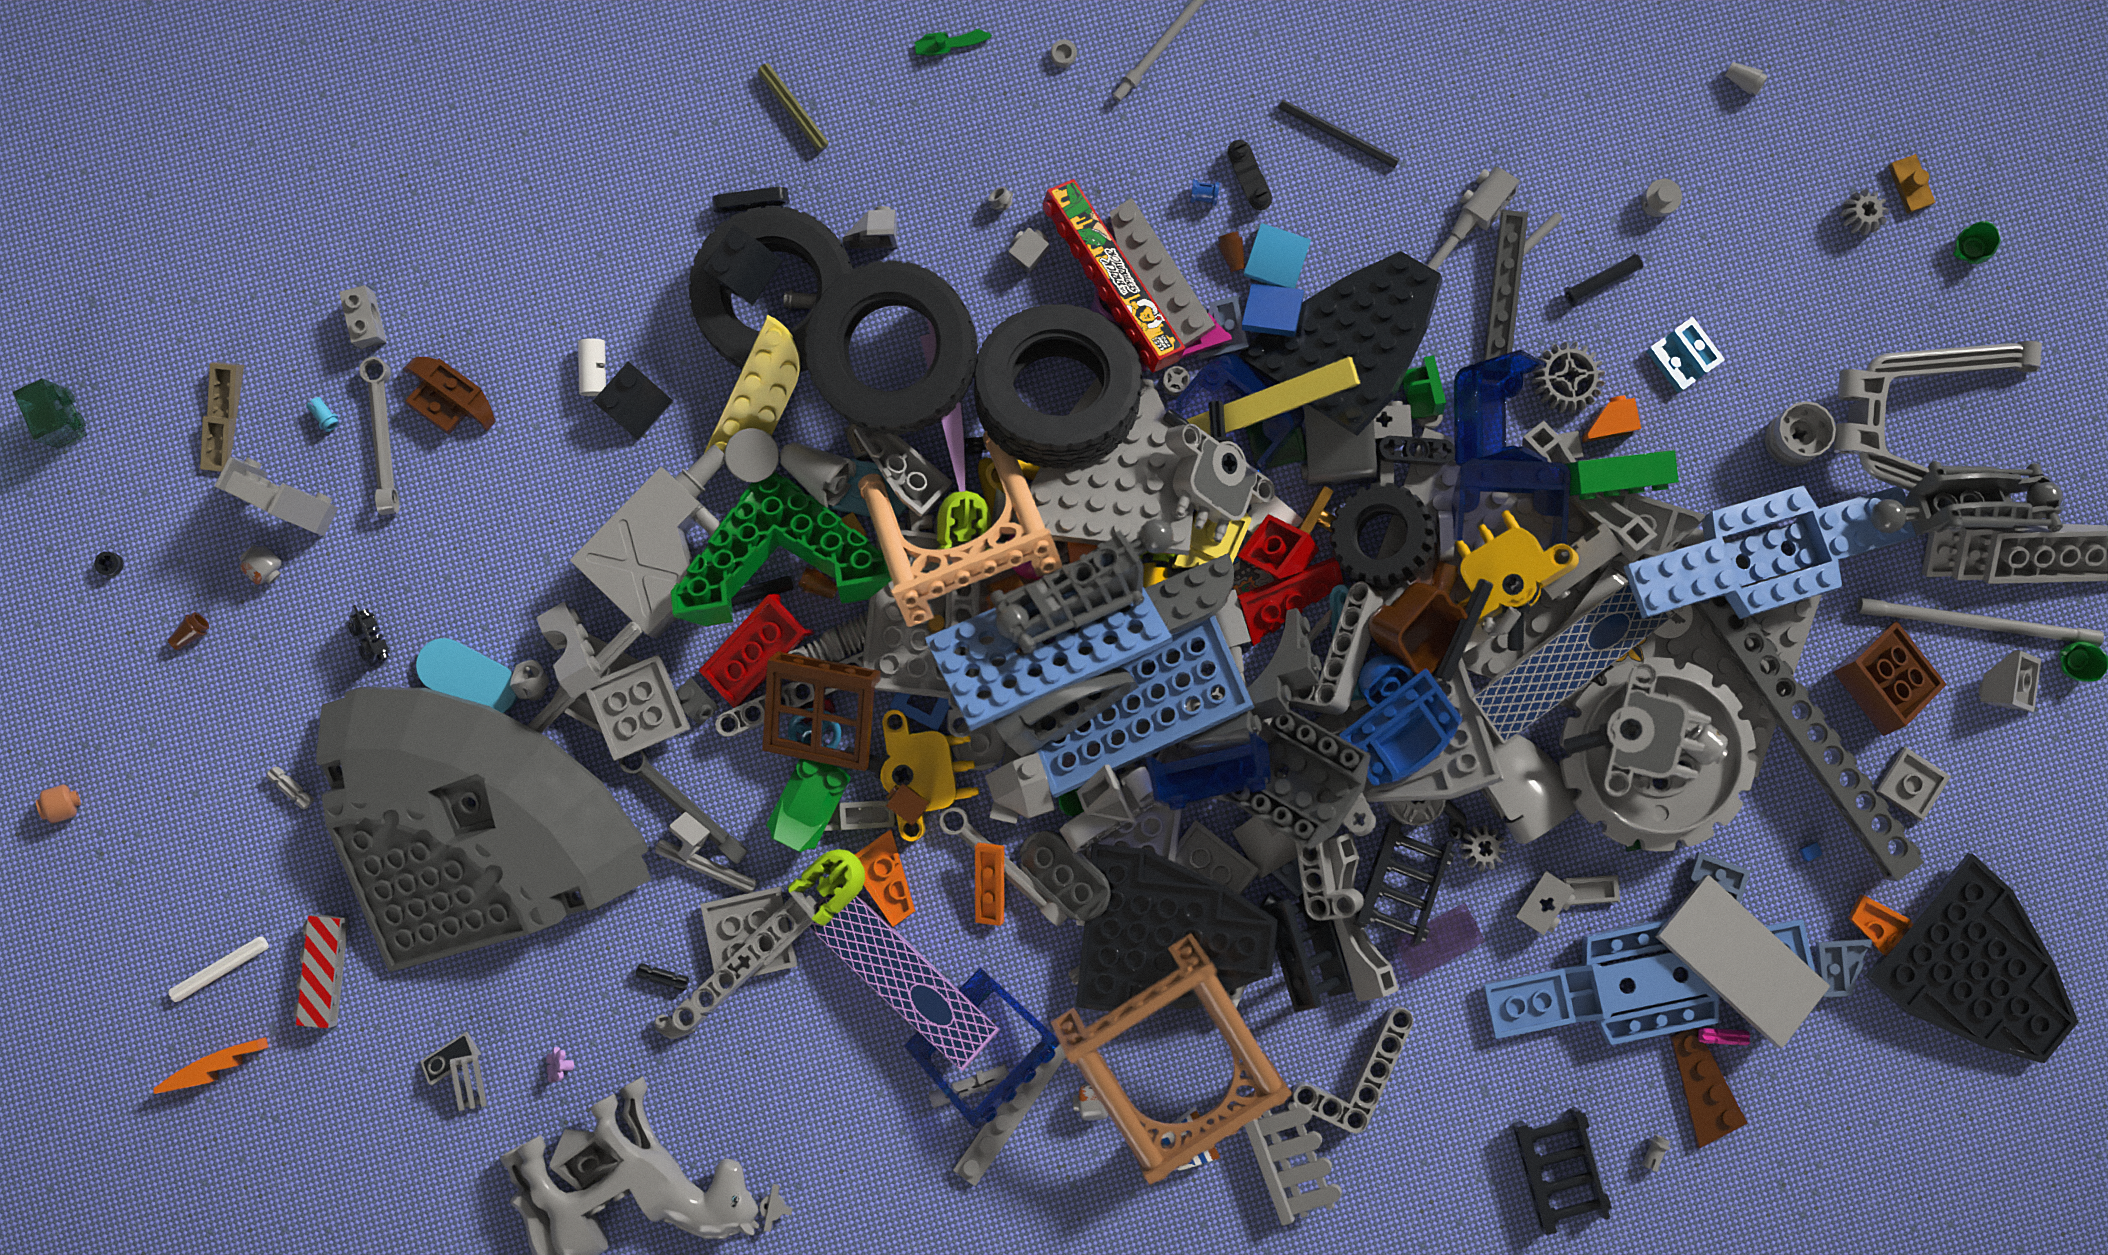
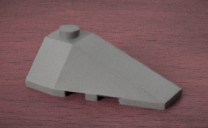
[854,426,953,517]

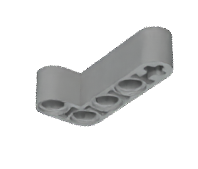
[1060,767,1163,853]
[1295,839,1364,920]

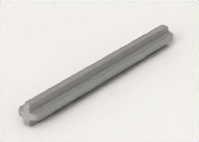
[528,622,642,734]

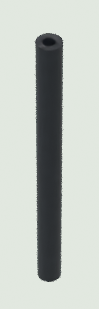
[1278,99,1399,169]

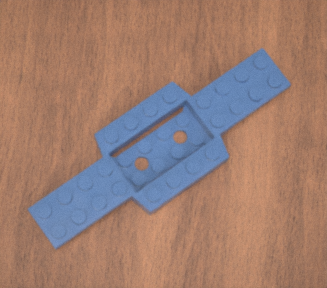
[1623,486,1917,619]
[1482,918,1815,1045]

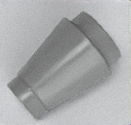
[1725,62,1768,95]

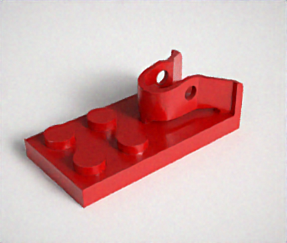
[699,594,815,708]

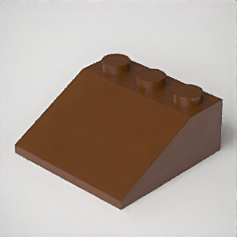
[1833,621,1947,736]

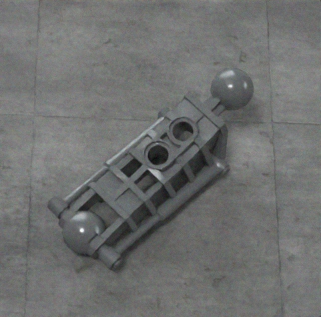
[1871,461,2063,536]
[990,518,1174,654]

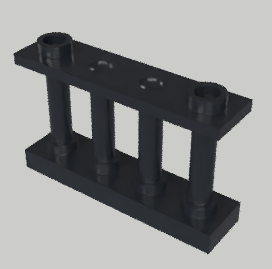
[1353,819,1455,947]
[1262,893,1353,1013]
[1512,1107,1612,1236]

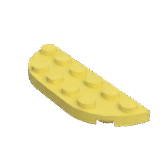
[704,315,801,454]

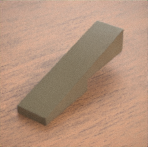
[200,362,244,472]

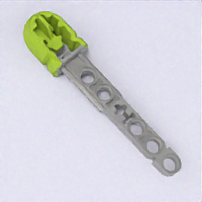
[937,491,991,738]
[672,849,865,1030]

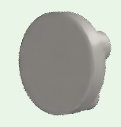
[725,428,780,482]

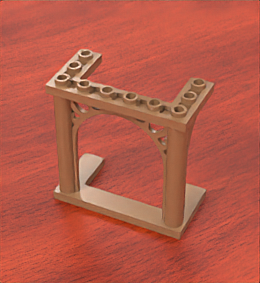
[1051,934,1292,1185]

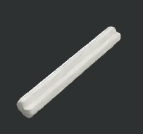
[168,936,269,1002]

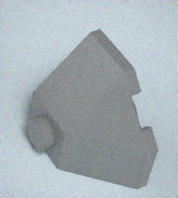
[843,206,898,249]
[985,753,1054,819]

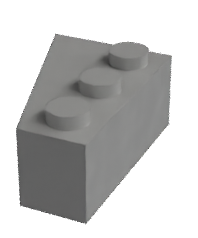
[1541,523,1624,602]

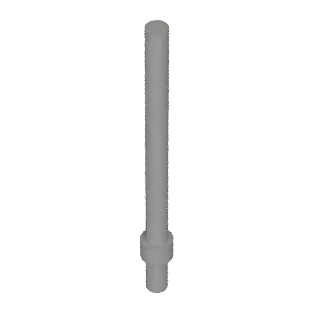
[1112,0,1206,102]

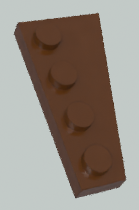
[1669,1027,1748,1148]

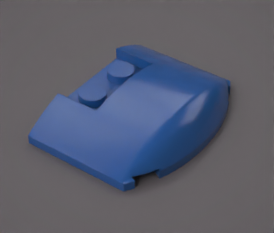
[1339,668,1462,786]

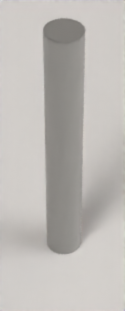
[1523,212,1563,257]

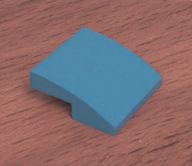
[1243,223,1311,289]
[1646,317,1725,393]

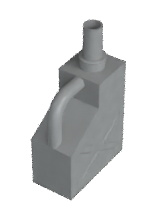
[570,444,726,639]

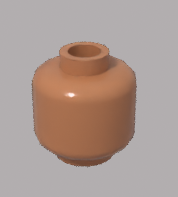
[36,784,81,823]

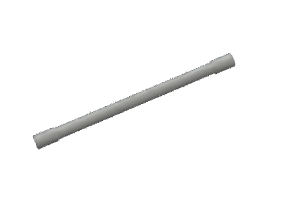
[1857,598,2104,647]

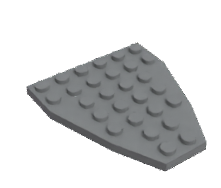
[1030,377,1194,555]
[1313,657,1504,802]

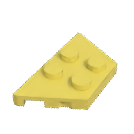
[1172,510,1252,568]

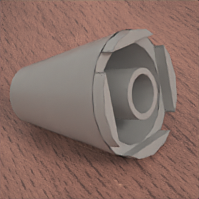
[780,442,856,508]

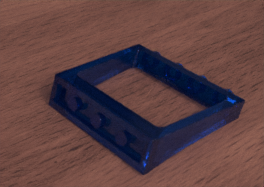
[904,967,1060,1129]

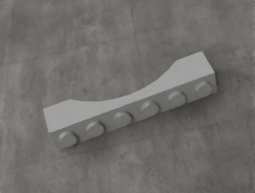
[1520,421,1657,563]
[1312,832,1399,1002]

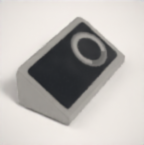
[420,1031,481,1086]

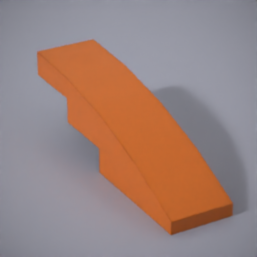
[153,1037,268,1094]

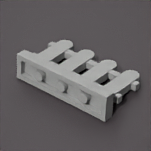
[1244,1102,1342,1226]

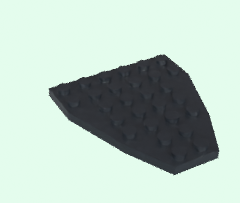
[1239,251,1443,436]
[1076,843,1278,1012]
[1865,853,2078,1064]

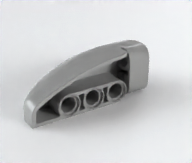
[1480,722,1578,844]

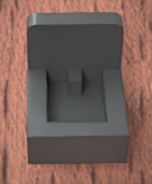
[676,677,719,725]

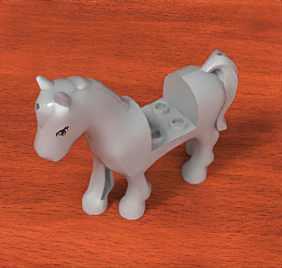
[499,1076,760,1255]

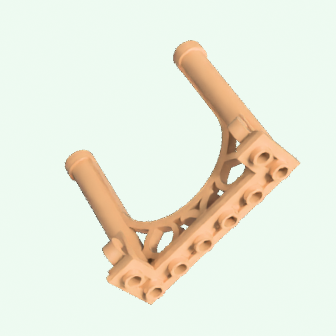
[858,431,1062,628]

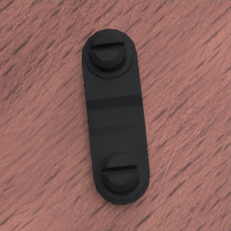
[1227,139,1272,211]

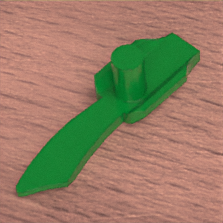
[914,28,992,57]

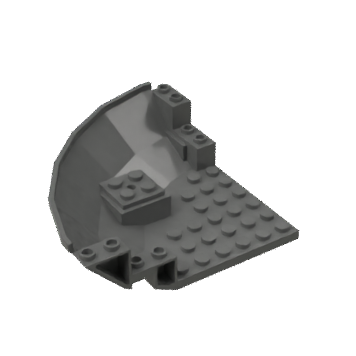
[316,687,651,972]

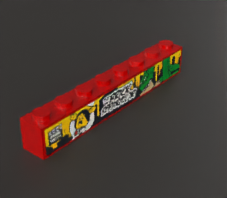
[1042,179,1185,373]

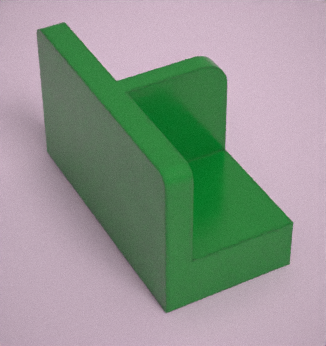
[1402,355,1446,419]

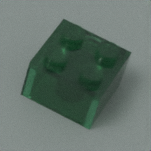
[13,378,87,449]

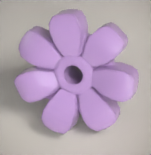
[546,1047,574,1083]

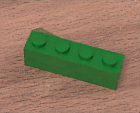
[1565,450,1679,500]

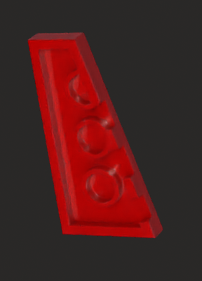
[1237,557,1344,646]

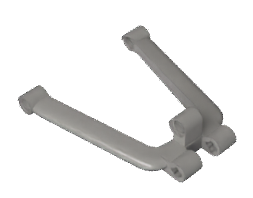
[1834,341,2042,503]

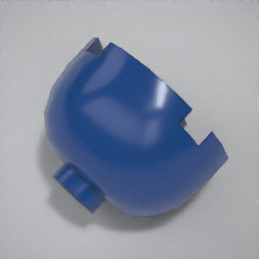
[1358,654,1414,708]

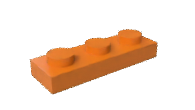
[975,843,1004,926]

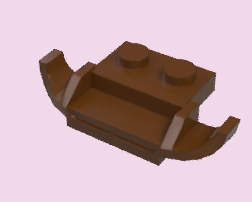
[403,356,496,435]

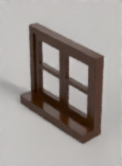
[762,651,881,771]

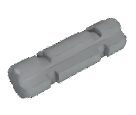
[266,766,314,809]

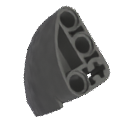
[993,668,1139,758]

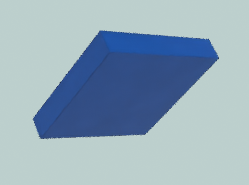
[1242,283,1304,337]

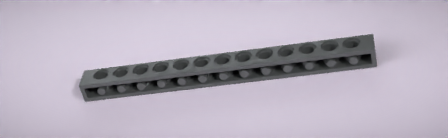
[1693,596,1924,881]

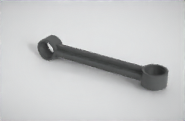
[619,750,749,864]

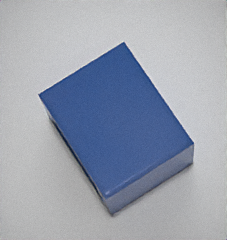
[1798,842,1823,862]

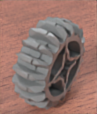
[1532,341,1605,414]

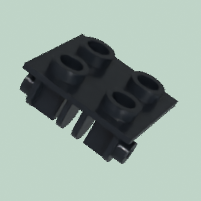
[347,605,390,667]

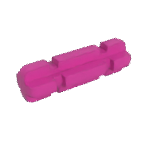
[1698,1028,1751,1046]

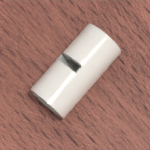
[578,339,606,396]

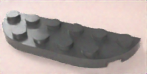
[1093,553,1234,643]

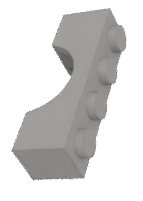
[537,601,601,699]

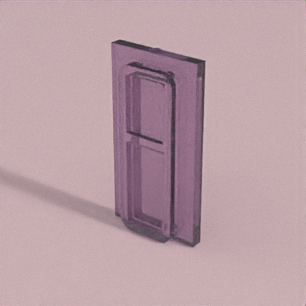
[1393,903,1486,979]

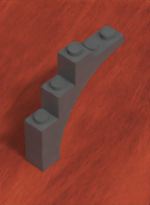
[1187,608,1321,759]

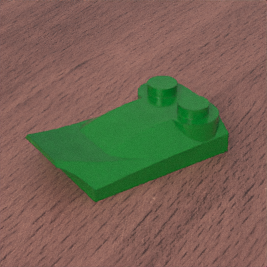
[766,758,851,853]

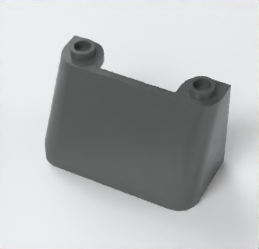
[1301,404,1377,487]

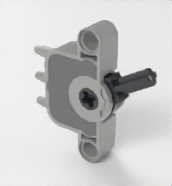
[1165,400,1275,542]
[1563,663,1711,796]

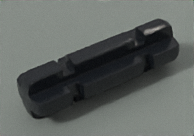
[635,963,689,991]

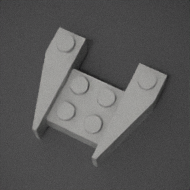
[214,457,339,536]

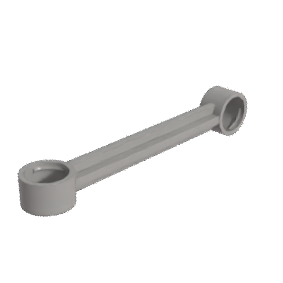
[359,357,399,515]
[940,807,1068,927]

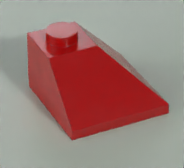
[1237,514,1319,579]

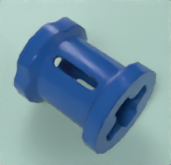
[1190,179,1220,206]

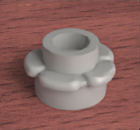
[988,187,1013,211]

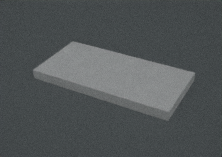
[1655,875,1830,1048]

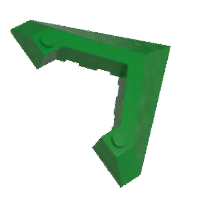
[671,472,892,627]

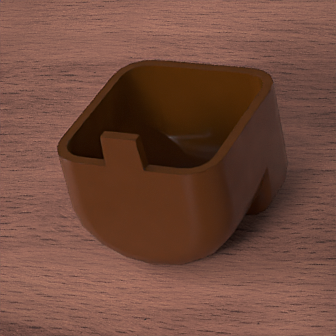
[1368,582,1468,675]

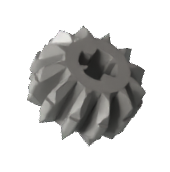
[1840,189,1890,236]
[1459,825,1507,871]

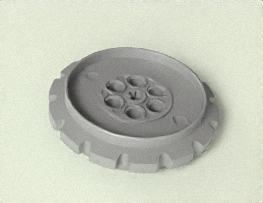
[1560,657,1756,851]

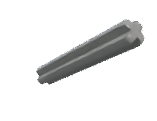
[655,840,757,893]

